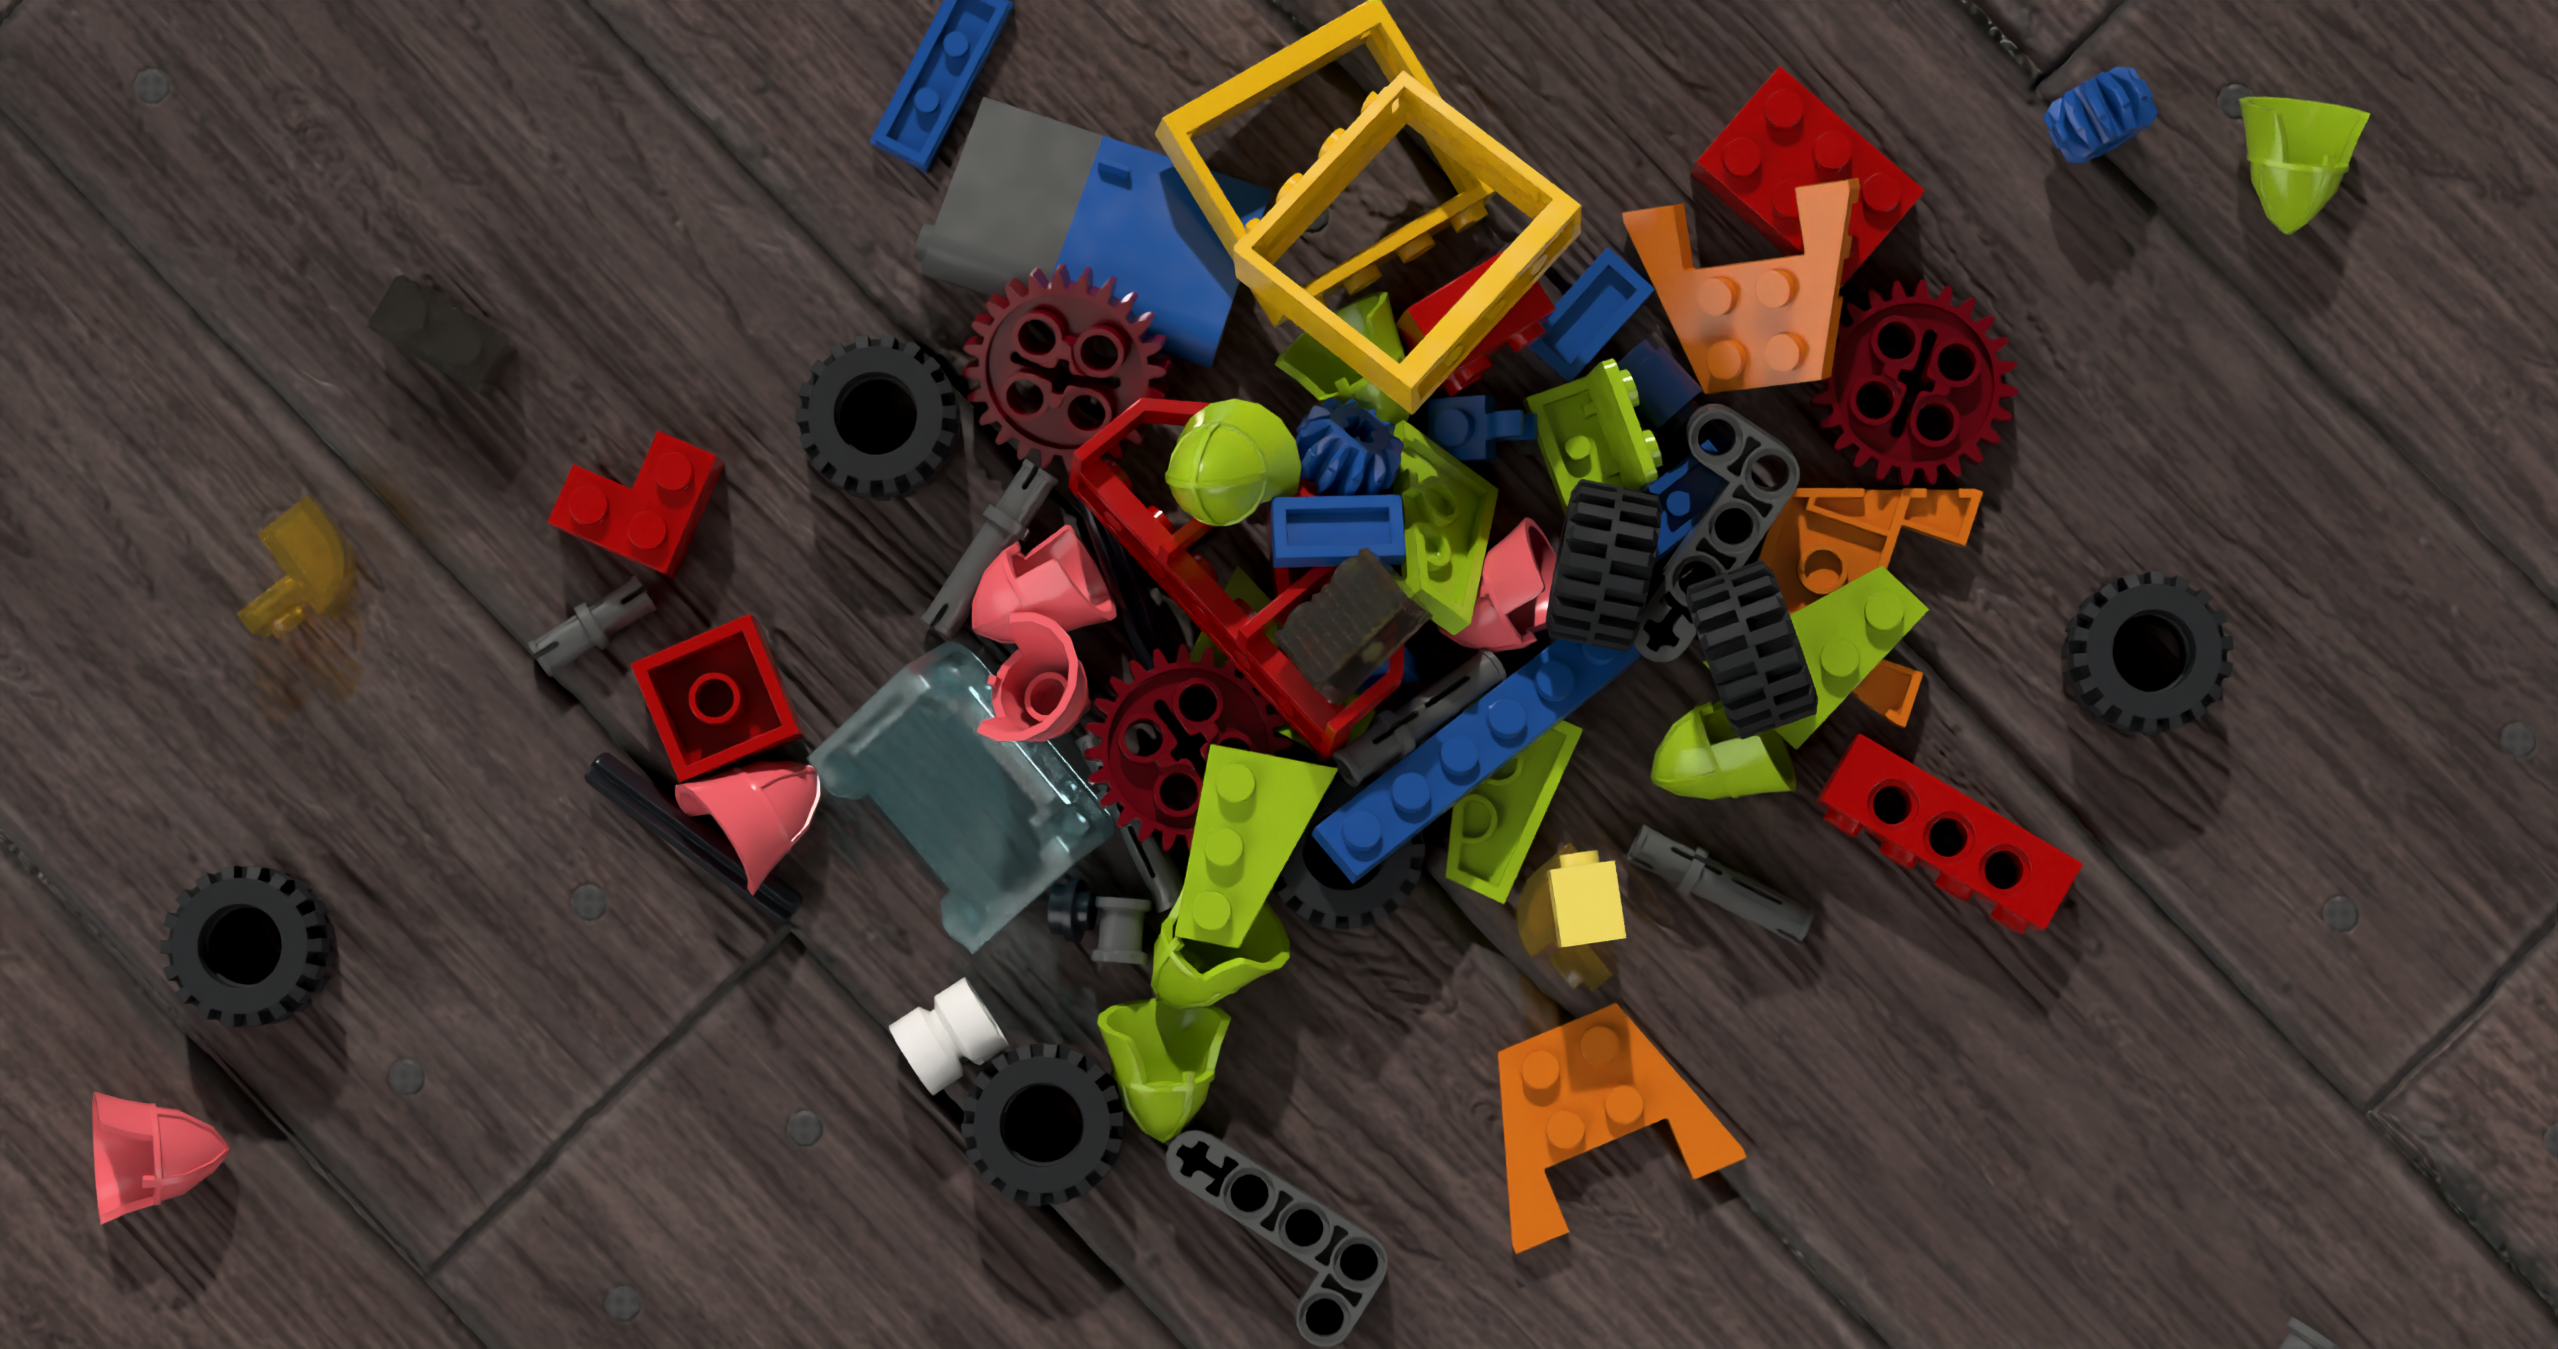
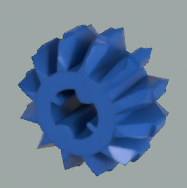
[2043,67,2158,163]
[1295,397,1404,496]

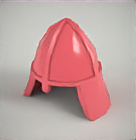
[1437,517,1557,653]
[972,525,1117,643]
[977,612,1092,743]
[675,761,821,896]
[92,1092,230,1225]

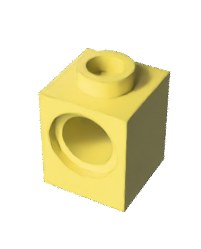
[1547,850,1626,948]

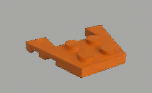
[1622,178,1860,394]
[1756,488,1983,729]
[1497,1003,1747,1254]

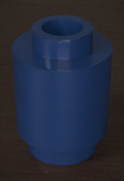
[1617,338,1703,434]

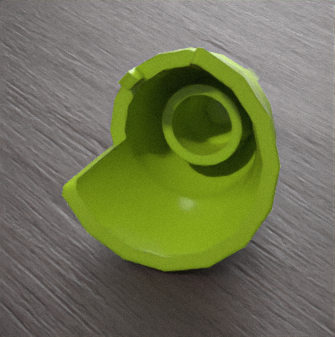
[2239,97,2370,234]
[1275,291,1410,425]
[1165,399,1301,526]
[1651,700,1797,800]
[1151,886,1290,1009]
[1097,998,1231,1143]

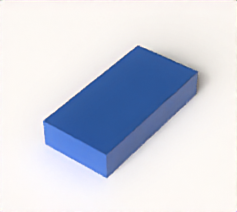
[1526,247,1655,383]
[1270,495,1406,568]

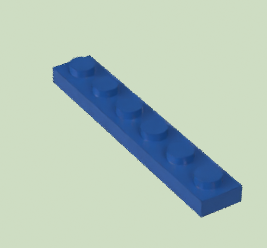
[1311,639,1642,884]

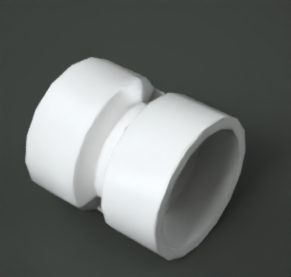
[889,977,1009,1095]

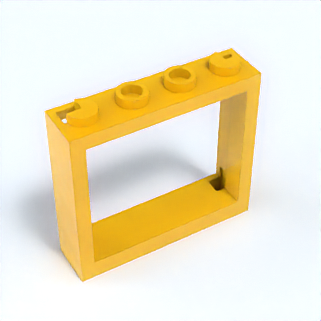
[1155,0,1496,328]
[1233,70,1582,415]

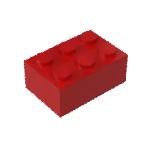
[1690,66,1925,290]

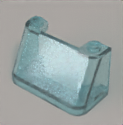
[806,641,1114,954]

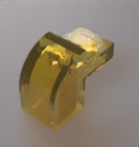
[237,495,356,639]
[1514,842,1612,991]

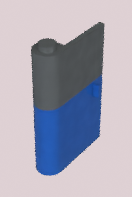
[913,97,1271,369]

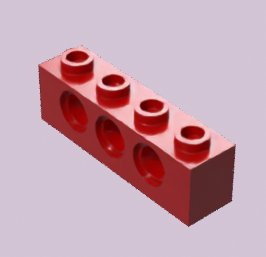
[1815,734,2083,935]

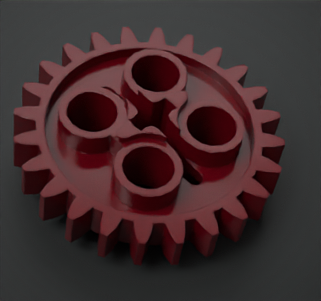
[962,264,1171,472]
[1809,280,2018,488]
[1083,644,1292,854]

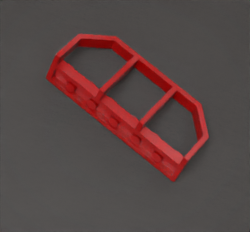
[1068,398,1406,763]

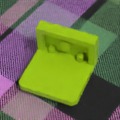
[1523,358,1662,515]

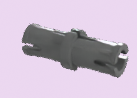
[528,574,658,677]

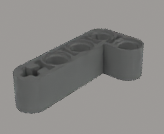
[1634,404,1800,662]
[1166,1129,1388,1347]

